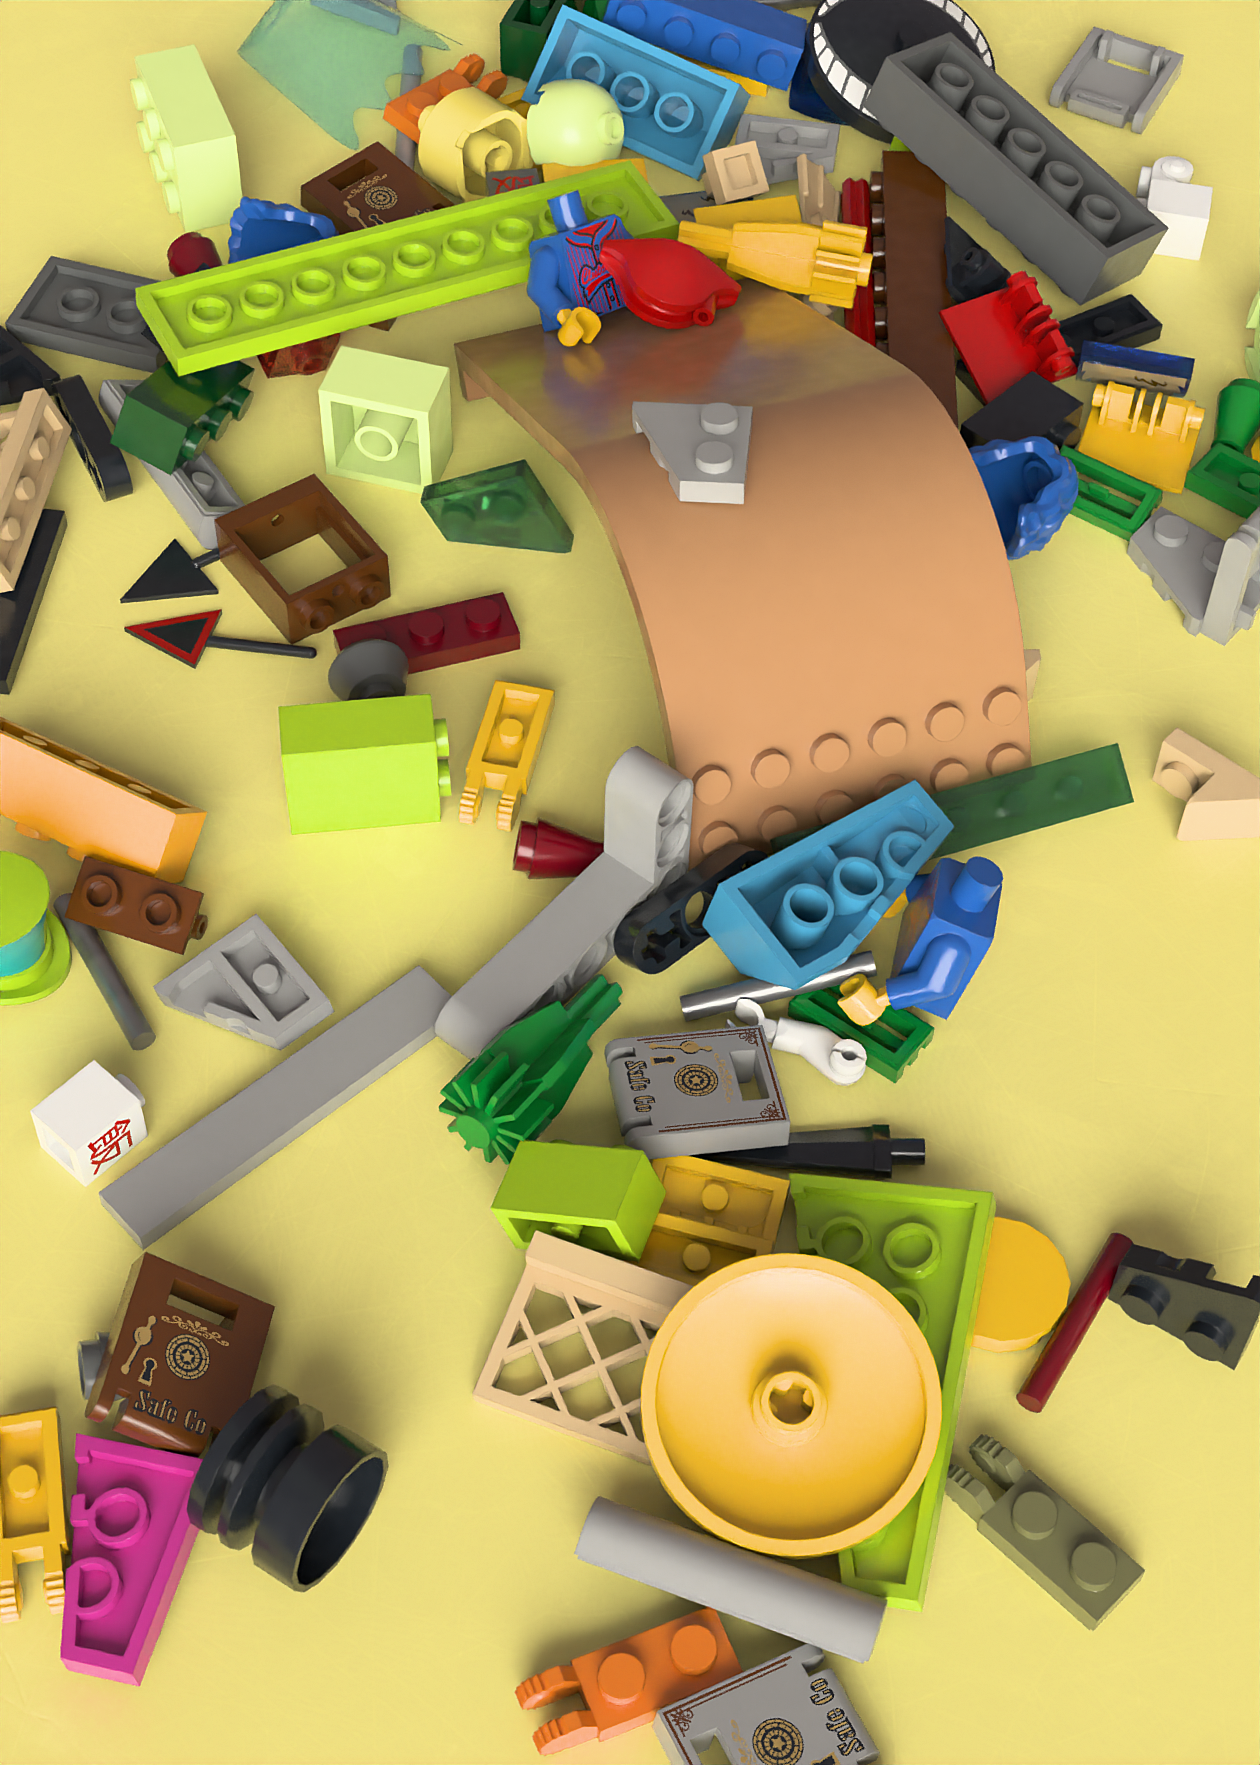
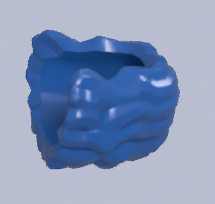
[228,196,339,264]
[968,436,1079,561]

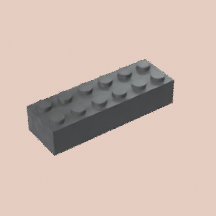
[863,32,1169,306]

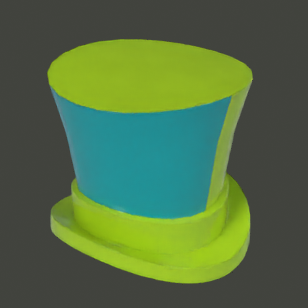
[0,851,72,1006]

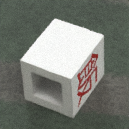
[30,1060,148,1187]

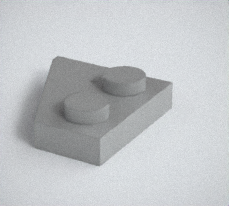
[632,401,753,504]

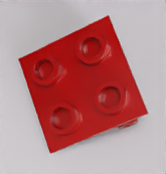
[939,270,1079,405]

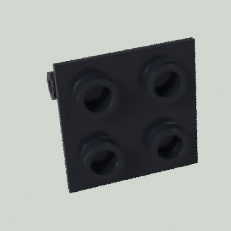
[944,216,1012,304]

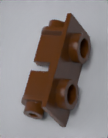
[64,856,208,955]

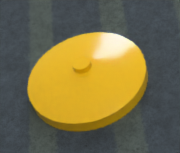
[640,1253,942,1560]

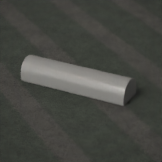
[99,379,245,550]
[574,1496,888,1663]

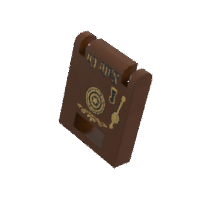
[301,141,455,235]
[85,1252,275,1458]

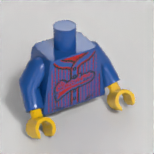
[526,190,635,347]
[837,857,1003,1026]

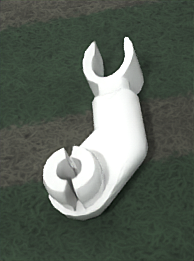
[725,999,867,1086]

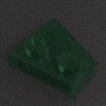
[420,459,574,553]

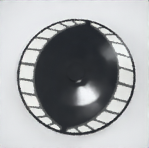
[803,0,996,144]

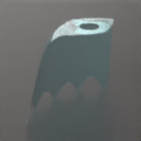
[237,0,462,150]

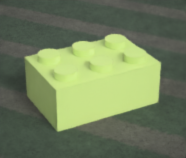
[130,45,243,232]

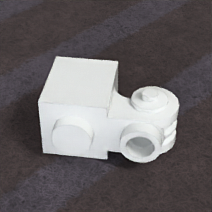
[1136,156,1213,261]

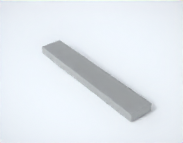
[99,965,452,1250]

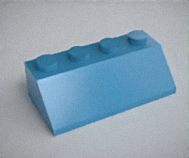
[521,5,751,181]

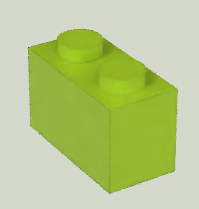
[490,1139,666,1262]

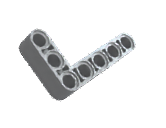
[434,746,694,1060]

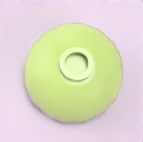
[527,79,624,166]

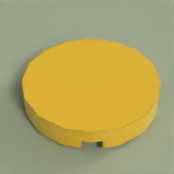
[971,1216,1071,1353]

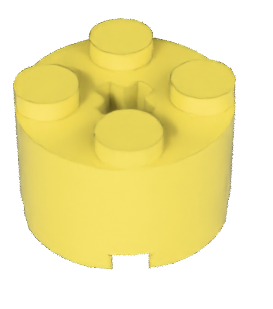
[418,87,534,202]

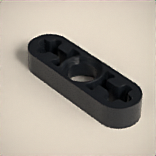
[51,374,133,502]
[614,843,768,974]

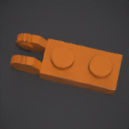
[383,53,508,145]
[515,1607,743,1756]

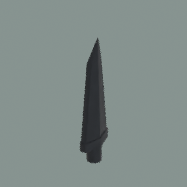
[690,1124,925,1179]

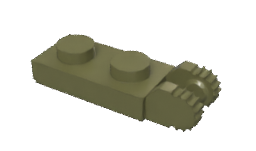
[945,1434,1145,1631]

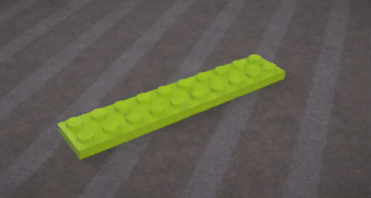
[135,160,679,376]

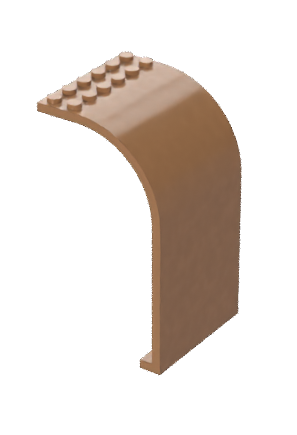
[454,277,1033,872]

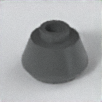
[328,638,409,701]

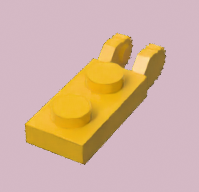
[459,680,555,832]
[0,1406,70,1623]

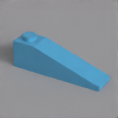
[702,779,954,990]

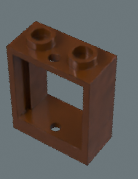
[214,474,391,645]

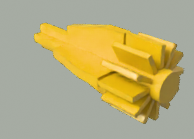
[677,220,873,309]

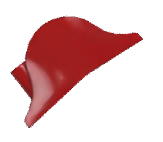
[599,238,742,329]

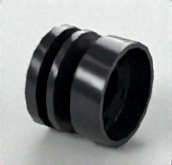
[186,1384,388,1592]

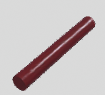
[1016,1233,1134,1413]

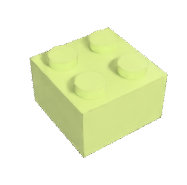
[318,345,453,496]

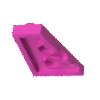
[60,1433,203,1687]

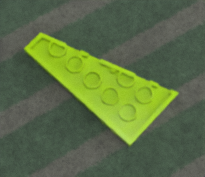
[789,1173,997,1612]

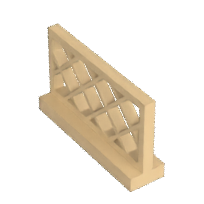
[0,388,72,593]
[472,1231,694,1467]

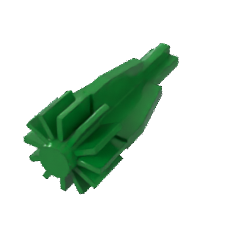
[439,974,623,1165]

